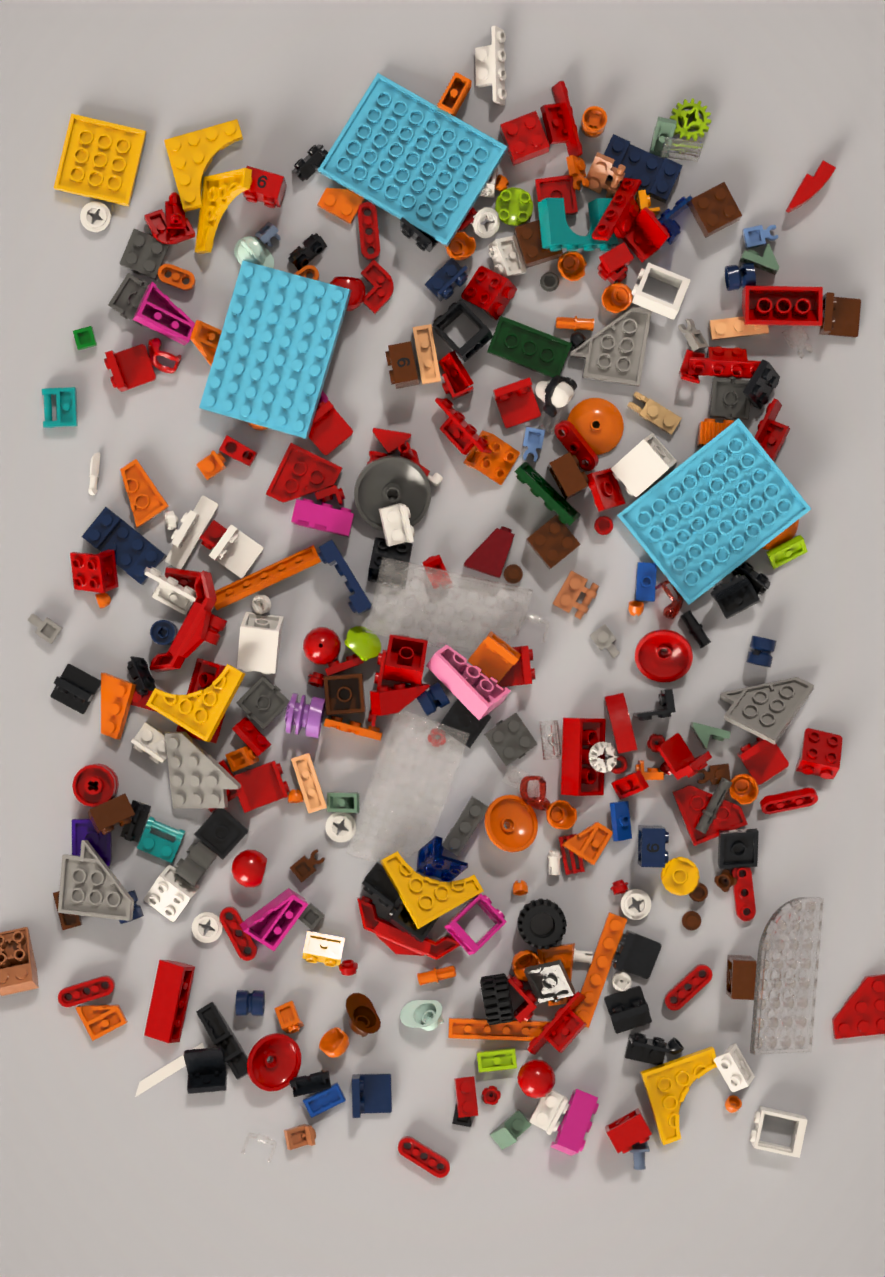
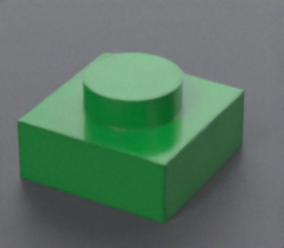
[73,326,97,350]

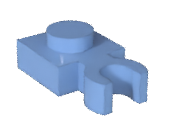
[742,225,778,249]
[523,427,545,462]

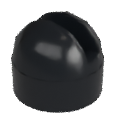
[570,332,587,348]
[668,1037,684,1055]

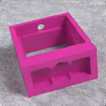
[444,894,506,955]

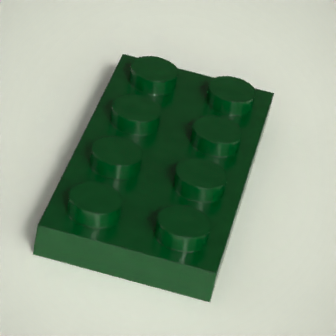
[487,316,572,378]
[514,462,581,526]

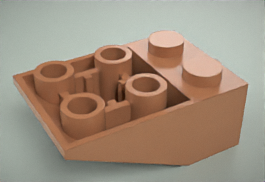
[0,927,39,996]

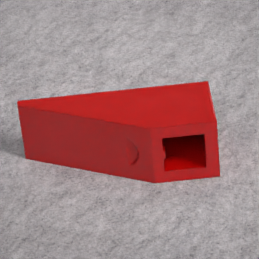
[370,681,430,716]

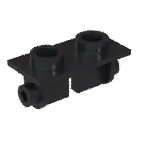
[292,144,328,182]
[288,233,327,271]
[731,562,771,596]
[127,656,156,697]
[120,800,151,842]
[290,1070,331,1097]

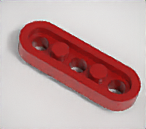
[358,202,380,260]
[554,420,599,471]
[760,788,818,814]
[731,867,756,921]
[220,907,257,961]
[664,964,713,1011]
[58,976,115,1007]
[398,1136,450,1178]

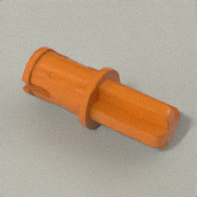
[556,316,594,331]
[417,966,456,986]

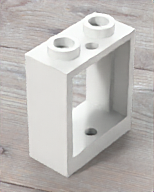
[631,262,691,320]
[749,1106,808,1158]

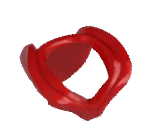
[148,338,181,373]

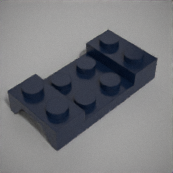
[604,134,683,203]
[81,507,167,585]
[318,539,373,615]

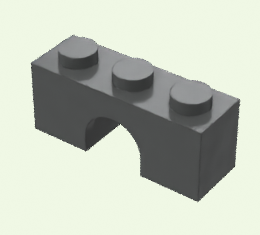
[441,796,488,856]

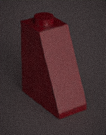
[463,526,515,578]

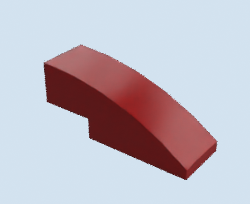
[786,161,836,213]
[604,693,637,754]

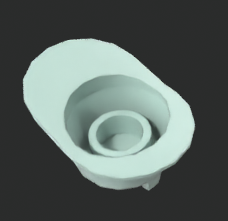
[234,236,274,268]
[400,1000,444,1031]

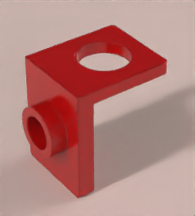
[679,349,705,384]
[442,373,474,400]

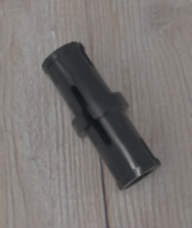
[680,610,711,648]

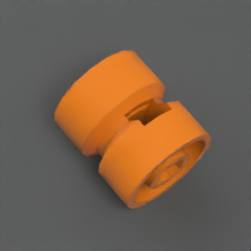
[581,106,607,138]

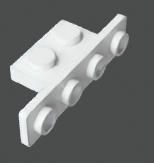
[475,25,507,106]
[165,496,219,569]
[144,567,214,615]

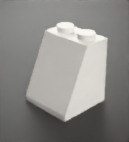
[611,433,677,497]
[237,612,284,674]

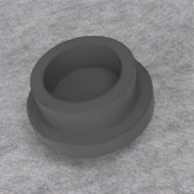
[540,272,559,292]

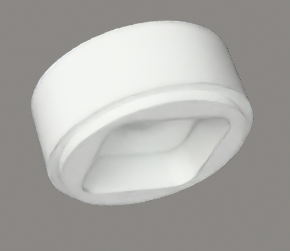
[165,511,179,530]
[252,595,271,614]
[612,971,632,992]

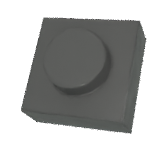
[298,903,325,930]

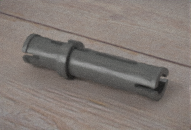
[695,777,732,834]

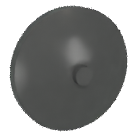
[354,456,431,531]

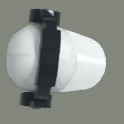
[535,375,577,417]

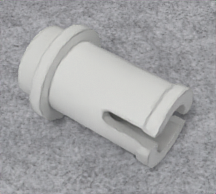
[547,850,562,875]
[573,948,593,964]

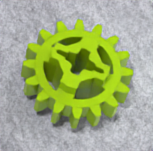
[669,98,711,142]

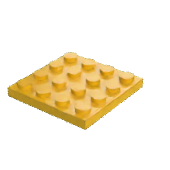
[54,114,147,207]

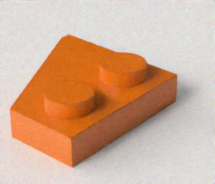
[317,188,365,224]
[190,320,222,366]
[562,822,613,865]
[75,1005,128,1041]

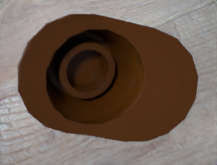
[346,993,381,1037]

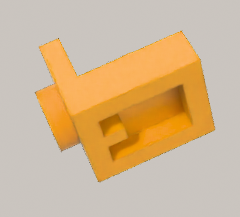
[636,190,660,216]

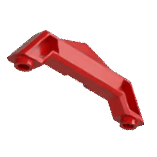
[149,571,217,672]
[357,895,460,960]

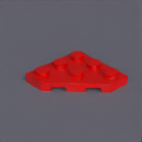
[266,443,343,503]
[672,785,748,846]
[832,974,885,1039]

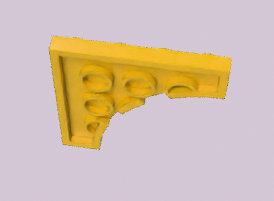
[164,119,243,212]
[195,168,252,254]
[146,664,246,742]
[380,851,484,929]
[641,1046,717,1145]

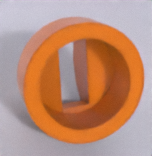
[495,174,509,192]
[95,593,111,609]
[628,601,644,616]
[288,789,303,803]
[512,880,528,896]
[725,1095,742,1113]

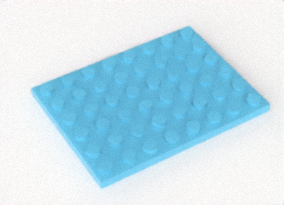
[318,73,508,247]
[199,261,351,439]
[617,418,811,605]

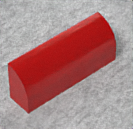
[144,960,195,1043]

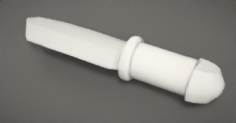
[88,452,101,496]

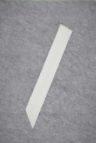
[135,1043,204,1097]

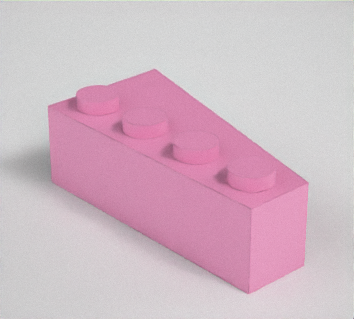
[426,645,511,720]

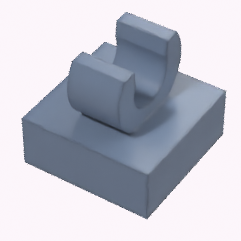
[255,222,281,247]

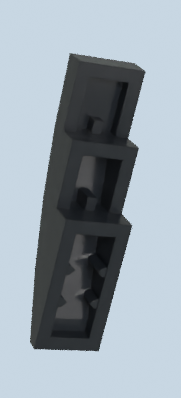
[196,1002,248,1080]

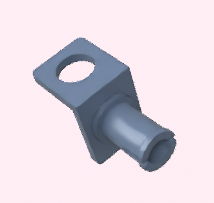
[630,1141,650,1170]

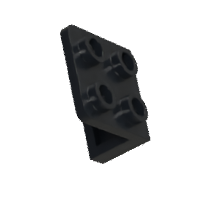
[710,574,761,619]
[611,930,662,979]
[183,1047,228,1094]

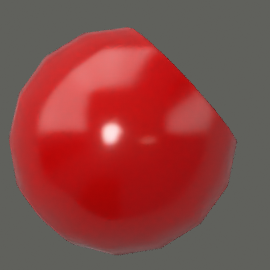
[330,277,366,311]
[303,627,341,665]
[231,850,267,887]
[517,1059,555,1098]

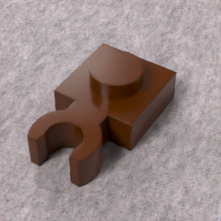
[697,763,731,785]
[290,849,325,883]

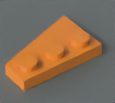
[120,459,169,528]
[101,673,136,739]
[324,715,383,741]
[537,943,575,1006]

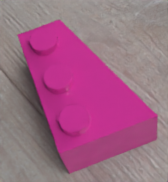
[132,281,195,346]
[291,498,355,537]
[240,888,308,951]
[550,1089,599,1156]

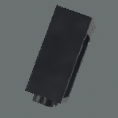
[432,299,493,362]

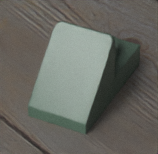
[649,117,677,158]
[740,243,779,275]
[690,722,731,749]
[327,792,359,813]
[490,1109,531,1150]

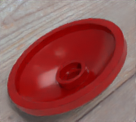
[635,630,693,682]
[247,1033,301,1091]

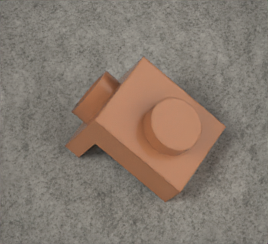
[284,1124,316,1150]

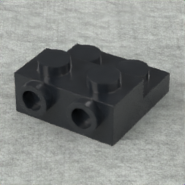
[388,898,439,943]

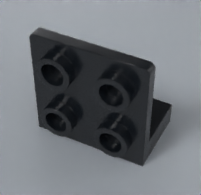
[400,217,438,252]
[368,537,413,587]
[634,689,676,721]
[362,862,399,907]
[624,1032,671,1065]

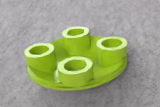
[495,187,533,226]
[345,626,381,661]

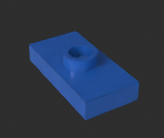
[635,562,657,602]
[610,801,632,841]
[303,1082,346,1118]

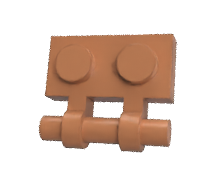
[584,152,626,198]
[552,570,599,620]

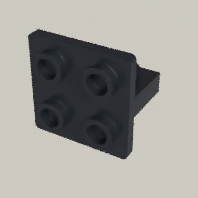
[50,664,101,714]
[604,986,652,1034]

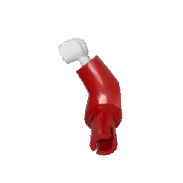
[398,442,443,486]

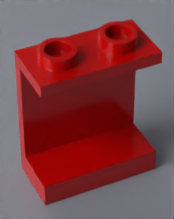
[232,761,290,813]

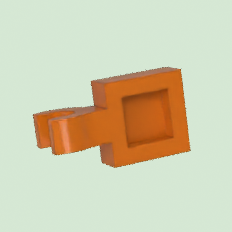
[566,155,589,191]

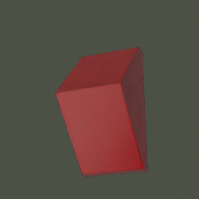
[599,242,634,274]
[373,428,411,455]

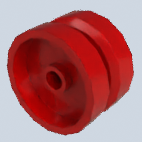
[72,763,119,807]

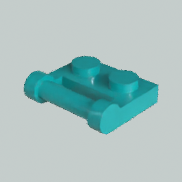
[42,387,78,428]
[137,816,186,863]

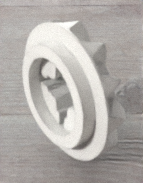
[80,201,111,233]
[471,207,500,238]
[589,741,619,773]
[326,812,356,842]
[620,889,651,920]
[192,912,223,943]

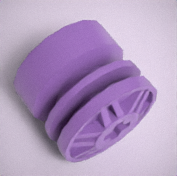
[285,693,325,738]

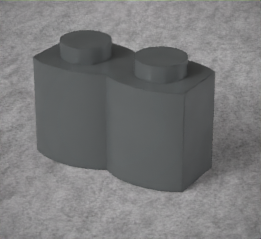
[175,842,217,887]

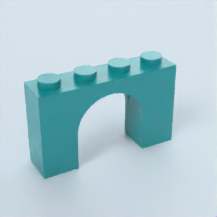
[538,198,619,251]

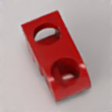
[219,435,257,467]

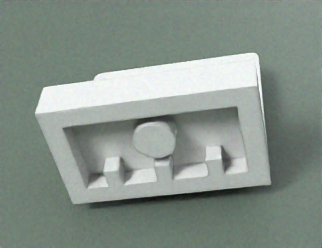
[209,525,264,578]
[143,864,200,922]

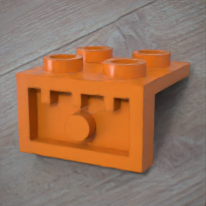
[463,430,520,485]
[468,631,521,684]

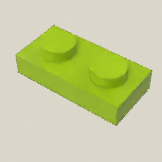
[766,535,808,569]
[477,1048,517,1072]

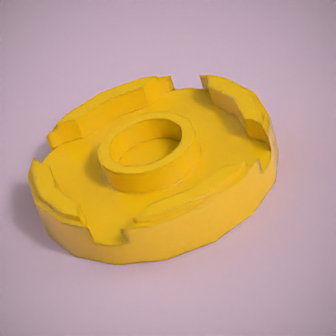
[661,857,700,896]

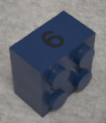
[638,825,669,868]

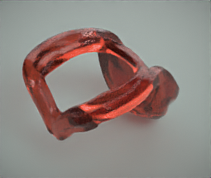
[655,580,683,619]
[520,776,550,811]

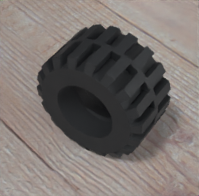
[517,899,567,949]
[480,973,514,1025]

